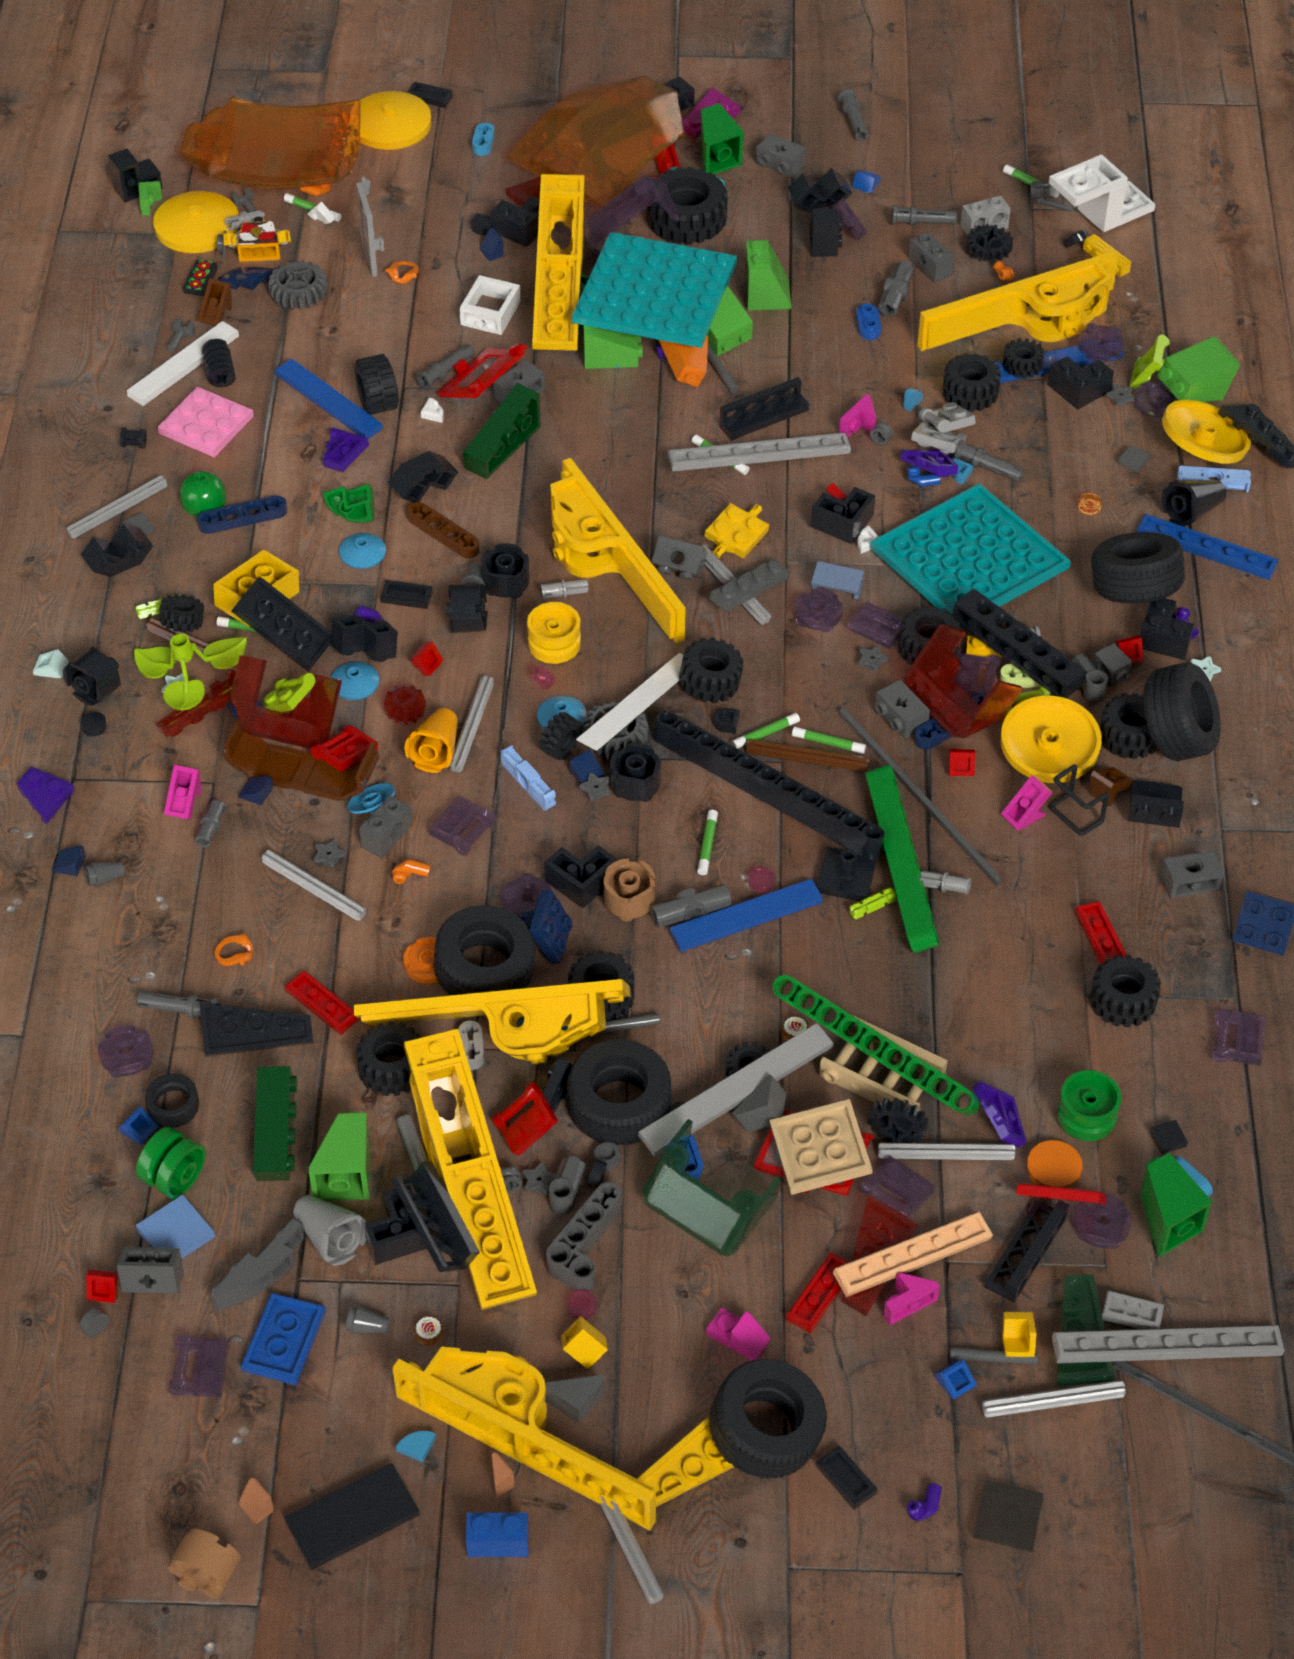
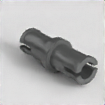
[195,800,226,848]

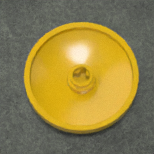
[349,91,432,150]
[153,191,239,253]
[1162,400,1251,464]
[1000,695,1102,783]

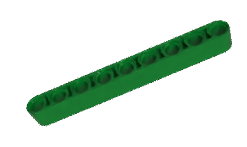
[866,764,940,954]
[773,975,980,1116]

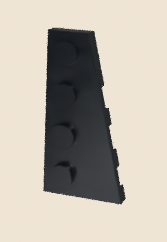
[1217,403,1294,469]
[199,1002,314,1057]

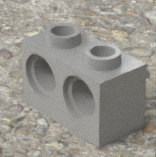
[960,196,1011,234]

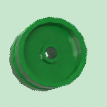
[1057,1070,1122,1141]
[136,1126,206,1199]

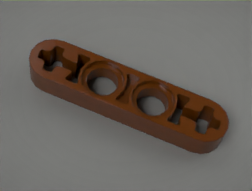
[407,502,480,558]

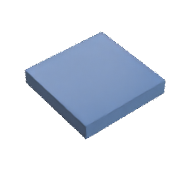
[136,1194,215,1259]

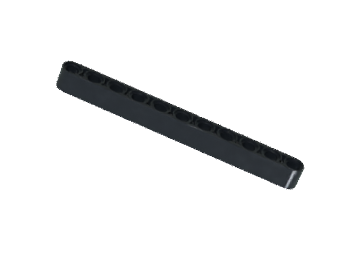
[653,711,885,859]

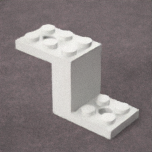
[1049,154,1155,233]

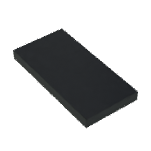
[231,576,331,672]
[284,1463,420,1571]

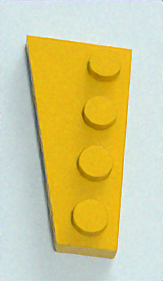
[637,1415,734,1507]

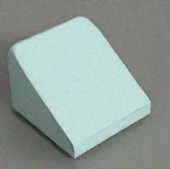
[33,649,68,678]

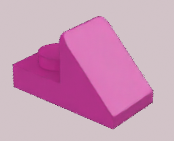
[839,394,876,438]
[164,765,202,820]
[1001,775,1053,831]
[883,1273,940,1326]
[706,1308,770,1360]

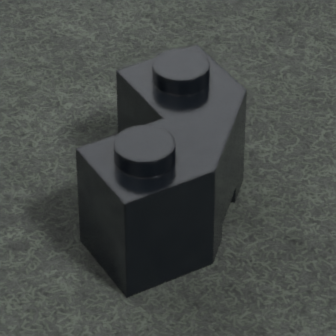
[788,168,852,213]
[388,451,458,502]
[81,524,153,577]
[331,615,398,662]

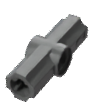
[878,260,914,318]
[650,884,731,928]

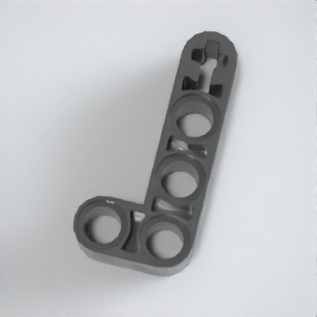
[546,1182,621,1293]

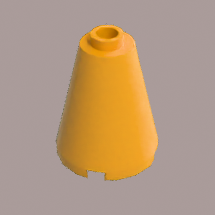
[404,708,458,773]

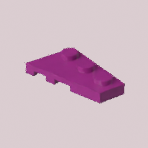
[681,87,740,139]

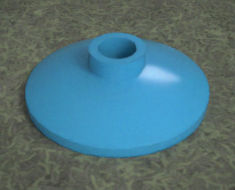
[339,533,386,569]
[330,662,379,700]
[537,695,586,728]
[347,783,395,814]

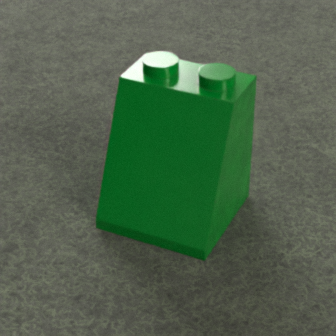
[700,103,744,174]
[1140,1153,1212,1257]

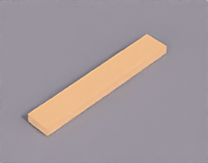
[833,1211,993,1297]

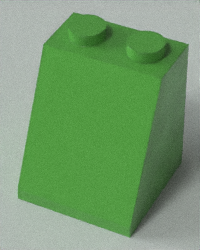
[745,240,791,310]
[707,285,753,356]
[583,325,642,369]
[1157,337,1241,402]
[309,1111,370,1201]

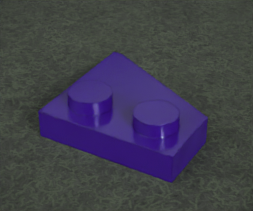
[323,428,369,472]
[900,450,959,477]
[17,766,74,824]
[973,1081,1027,1148]

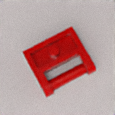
[311,725,378,772]
[491,1082,559,1156]

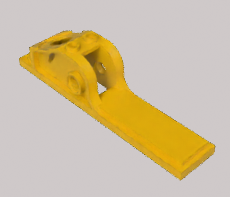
[532,174,584,350]
[917,251,1118,351]
[551,458,686,644]
[354,979,630,1064]
[404,1029,537,1310]
[392,1347,656,1531]

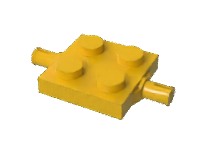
[704,503,769,559]

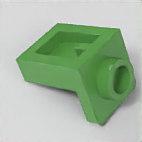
[139,181,162,216]

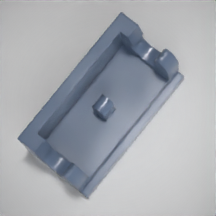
[811,561,864,600]

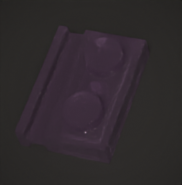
[848,602,903,649]

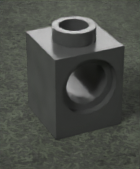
[1093,644,1132,688]

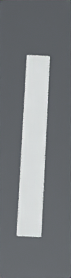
[576,653,683,750]

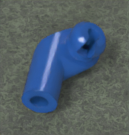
[907,466,940,487]

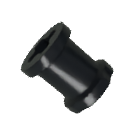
[120,427,147,449]

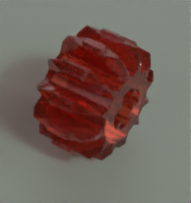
[384,683,426,725]

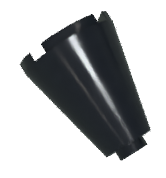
[1161,480,1227,527]

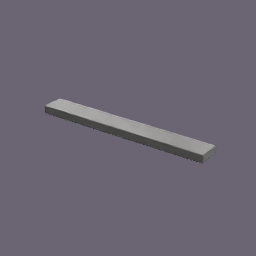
[667,433,851,472]
[638,1023,833,1157]
[1052,1325,1285,1363]

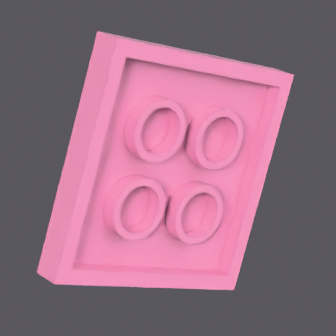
[158,387,254,457]

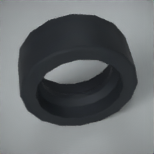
[145,1074,199,1127]

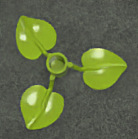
[134,634,247,710]

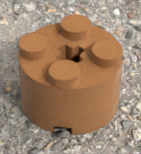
[603,859,656,921]
[167,1529,241,1600]

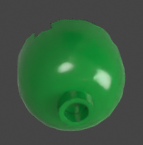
[180,471,227,517]

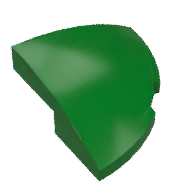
[323,484,375,523]

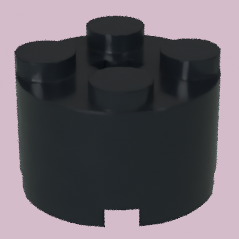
[481,543,530,599]
[446,583,488,633]
[63,647,121,706]
[610,743,661,802]

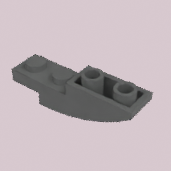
[210,1218,304,1311]

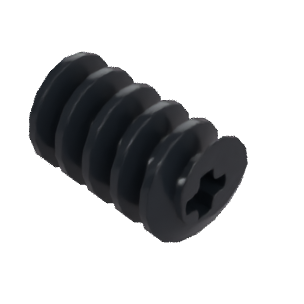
[202,338,236,388]

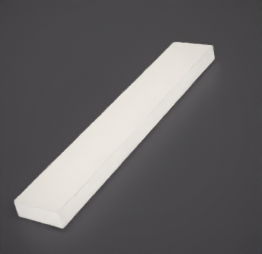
[126,321,239,406]

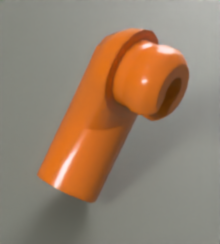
[300,178,332,197]
[993,261,1014,281]
[392,859,430,884]

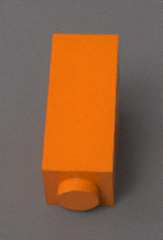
[659,336,708,388]

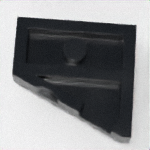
[541,1058,572,1113]

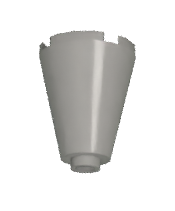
[293,1195,368,1266]

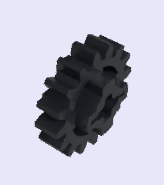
[966,224,1013,262]
[867,1098,929,1143]

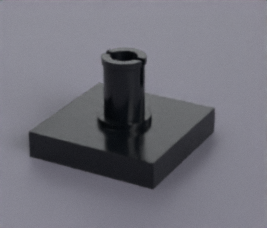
[816,847,877,902]

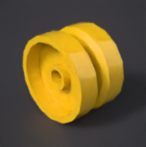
[527,602,581,664]

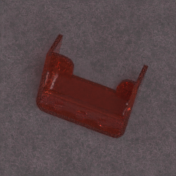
[903,624,1023,739]
[231,655,342,749]

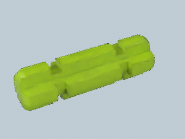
[136,594,180,619]
[849,887,897,919]

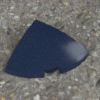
[218,265,276,290]

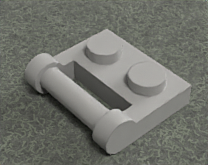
[919,402,976,433]
[911,421,967,454]

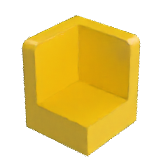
[1002,1312,1036,1357]
[561,1316,608,1369]

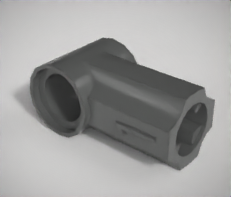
[1072,654,1108,703]
[549,1156,586,1215]

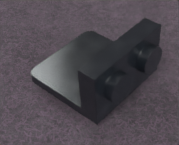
[1128,780,1184,828]

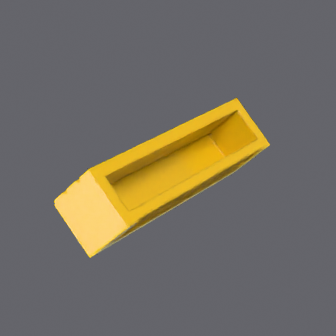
[1083,234,1131,277]

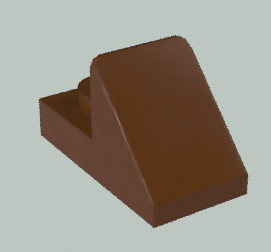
[197,278,232,326]
[1090,767,1134,807]

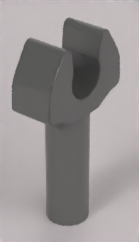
[232,188,258,213]
[167,318,195,352]

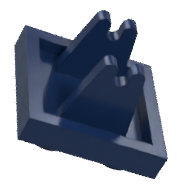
[520,889,573,964]
[1232,890,1294,956]

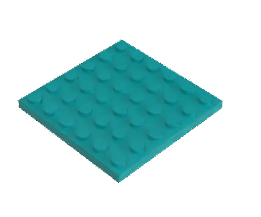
[572,232,737,348]
[870,483,1071,628]

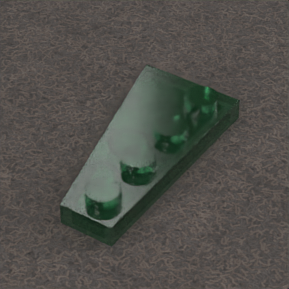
[1056,1274,1115,1386]

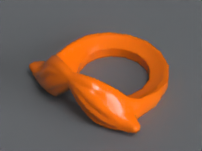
[385,261,419,284]
[214,933,253,966]

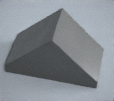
[732,1074,786,1132]
[545,1375,604,1424]

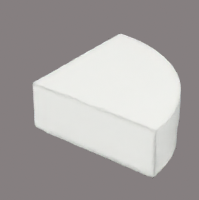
[307,202,336,224]
[421,397,444,423]
[857,525,878,554]

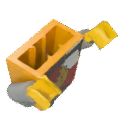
[224,217,291,262]

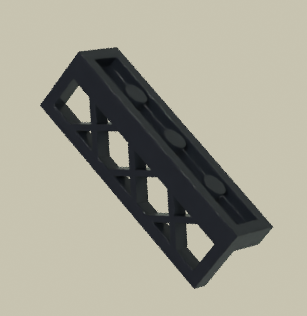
[719,377,809,441]
[391,1161,480,1272]
[984,1200,1069,1303]

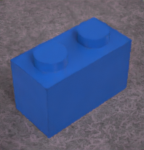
[466,1513,529,1557]

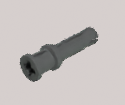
[838,88,869,141]
[891,205,957,225]
[416,343,475,390]
[954,440,1025,482]
[137,991,221,1018]

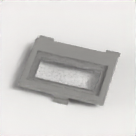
[356,177,384,276]

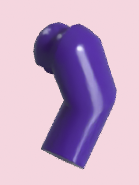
[353,606,385,623]
[1173,607,1199,640]
[907,1483,942,1521]

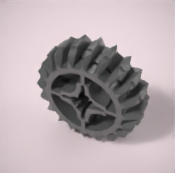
[268,260,328,310]
[582,700,649,760]

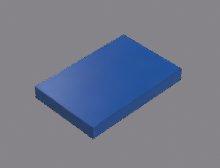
[241,1292,326,1385]

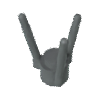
[1031,182,1074,211]

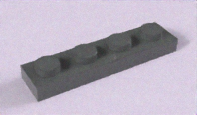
[709,559,791,612]

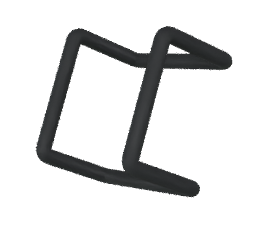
[1049,764,1109,836]

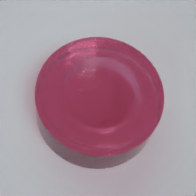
[531,666,555,690]
[748,867,775,893]
[568,1290,597,1320]

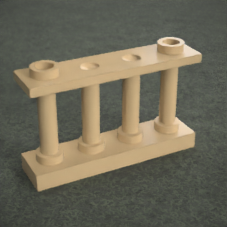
[819,1015,948,1111]

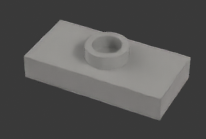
[1101,1290,1165,1330]

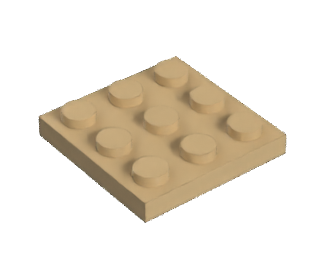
[770,1099,872,1195]

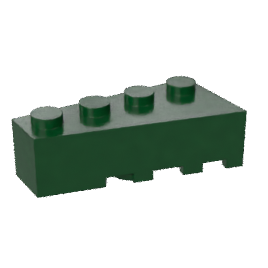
[463,383,541,479]
[253,1066,298,1181]

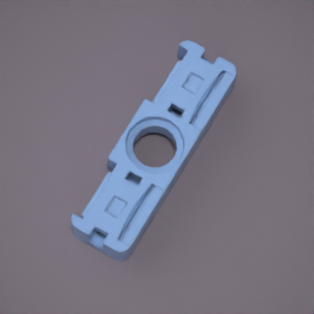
[1177,466,1251,493]
[501,745,556,811]

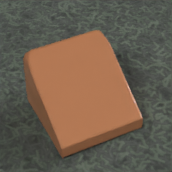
[491,1452,514,1498]
[239,1477,274,1524]

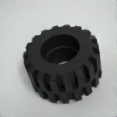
[354,353,399,415]
[942,353,1001,412]
[898,606,961,670]
[679,638,744,703]
[1100,693,1157,759]
[568,951,635,1021]
[1090,955,1161,1027]
[356,1022,422,1096]

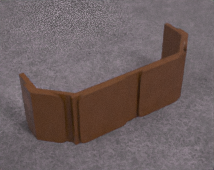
[224,711,379,801]

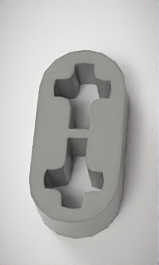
[458,1020,484,1070]

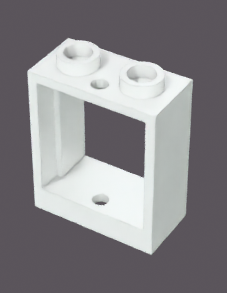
[460,275,521,335]

